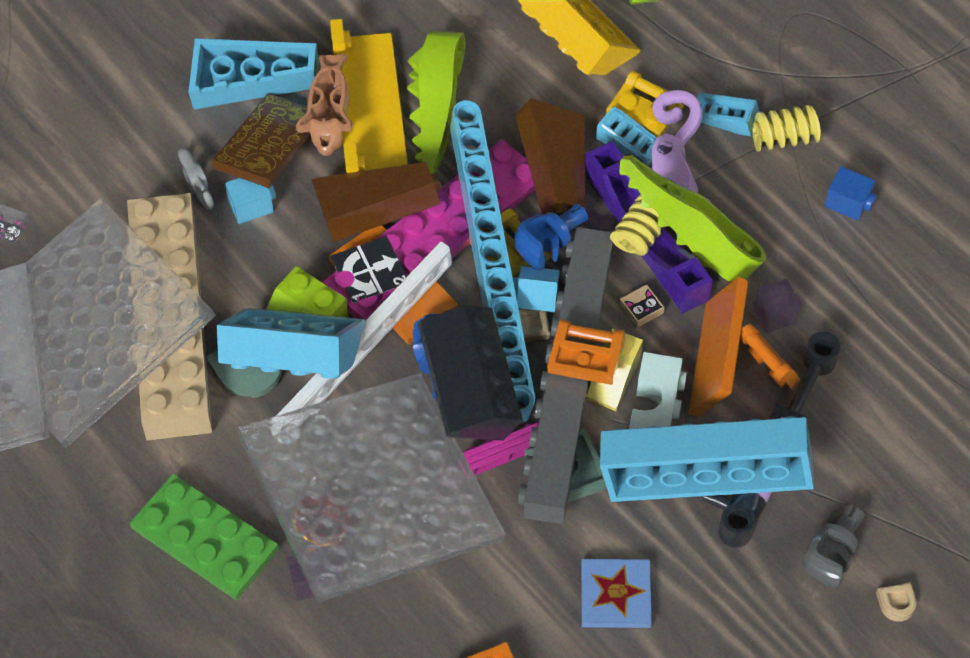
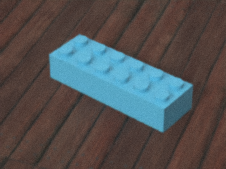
[600,416,814,502]

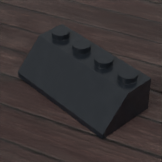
[418,305,523,441]

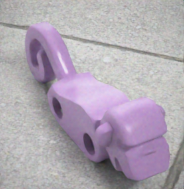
[652,90,711,236]

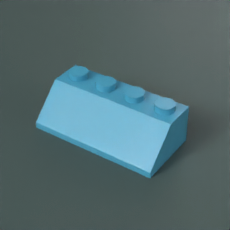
[217,308,365,379]

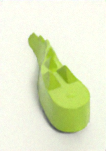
[407,30,465,174]
[620,155,766,283]

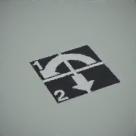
[330,236,407,303]

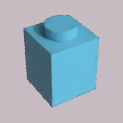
[225,178,276,224]
[513,266,560,312]

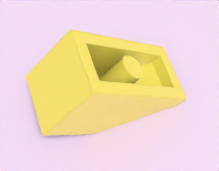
[586,329,643,411]

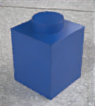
[825,166,877,221]

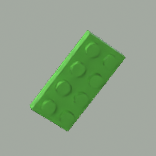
[130,474,279,601]

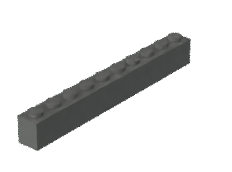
[518,227,613,524]

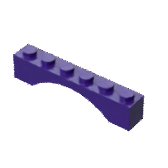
[585,141,713,314]

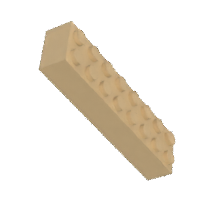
[127,193,212,441]

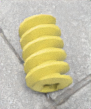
[753,105,821,152]
[610,194,664,256]

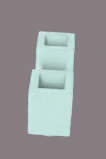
[629,352,687,429]

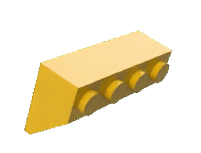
[517,0,641,76]

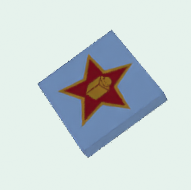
[581,559,651,628]

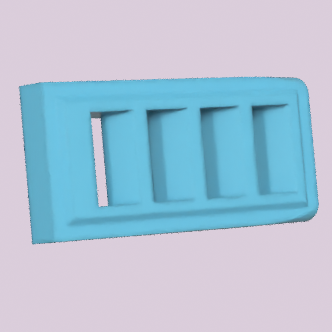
[697,92,759,136]
[596,106,660,167]

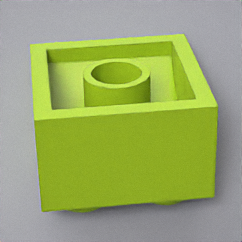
[266,266,349,318]

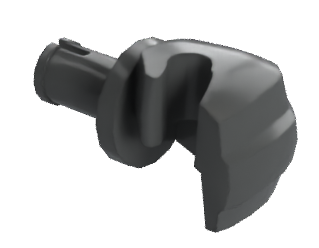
[803,504,865,588]

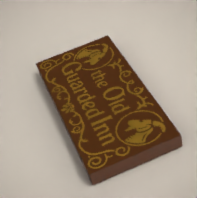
[212,93,311,188]

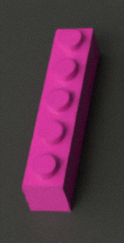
[462,422,539,477]

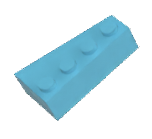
[188,39,319,110]

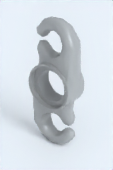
[177,147,214,210]

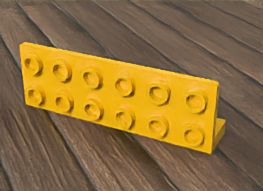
[330,19,408,173]

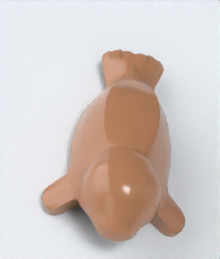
[296,55,353,156]

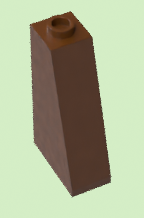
[516,98,585,216]
[312,162,442,242]

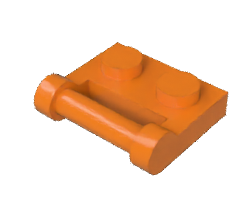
[547,319,625,385]
[740,323,801,392]

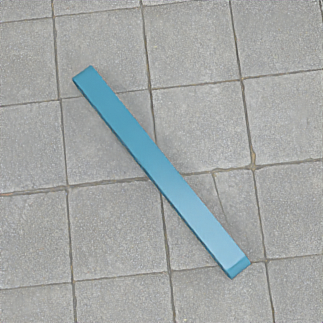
[450,100,535,425]

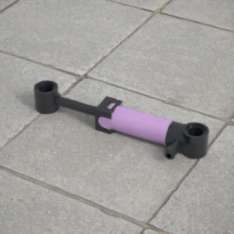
[701,331,840,548]

